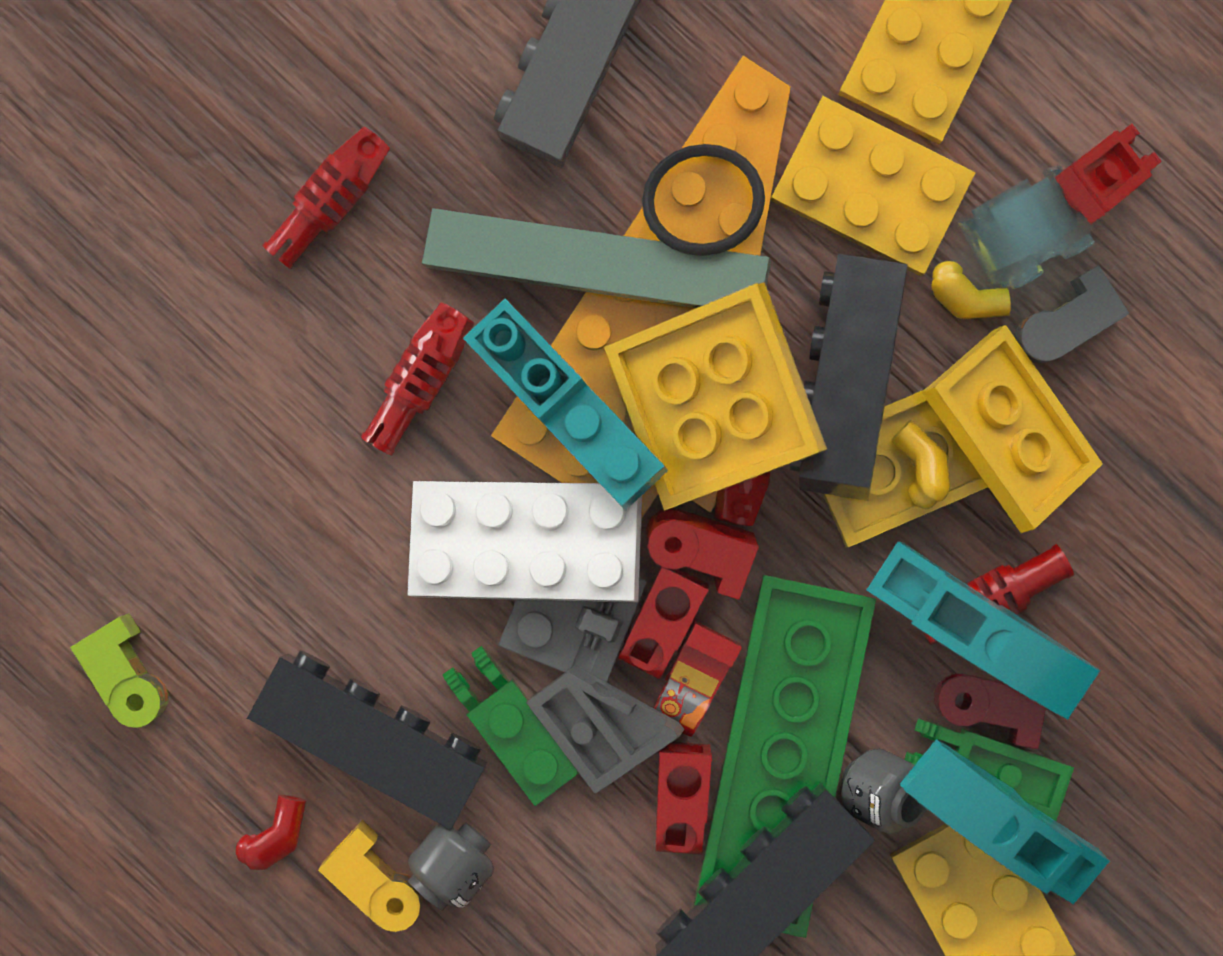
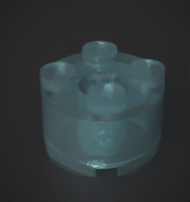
[957,165,1095,289]

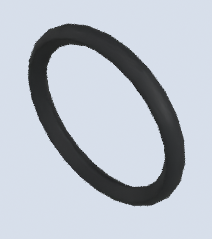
[642,144,765,256]

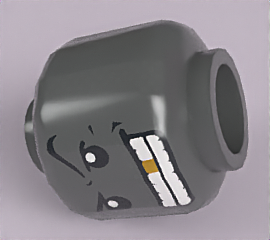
[841,748,927,834]
[408,822,494,911]

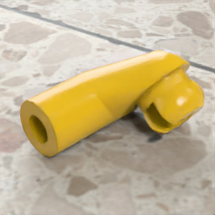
[931,261,1011,319]
[891,420,950,509]

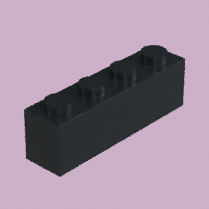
[790,254,907,501]
[247,650,488,830]
[655,783,875,956]

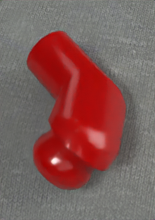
[235,795,306,870]

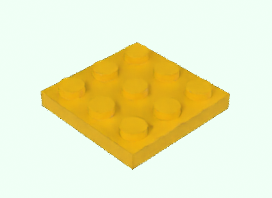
[604,282,827,511]

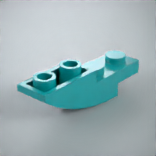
[463,298,668,511]
[867,542,1101,720]
[900,739,1110,905]

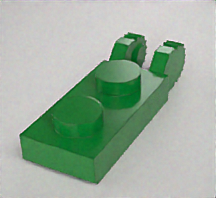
[443,646,579,806]
[904,718,1074,821]

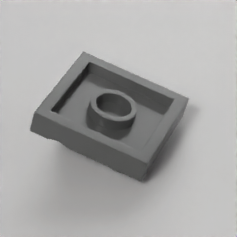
[498,578,647,682]

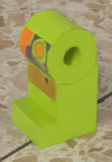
[70,613,168,728]

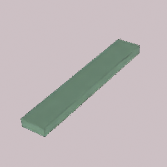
[422,208,771,308]

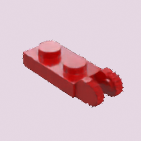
[1054,123,1162,225]

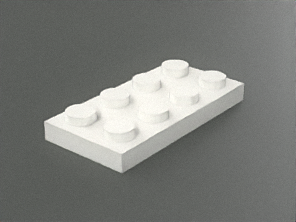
[408,481,642,602]

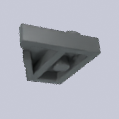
[526,665,685,794]

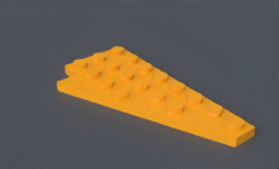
[491,55,791,519]

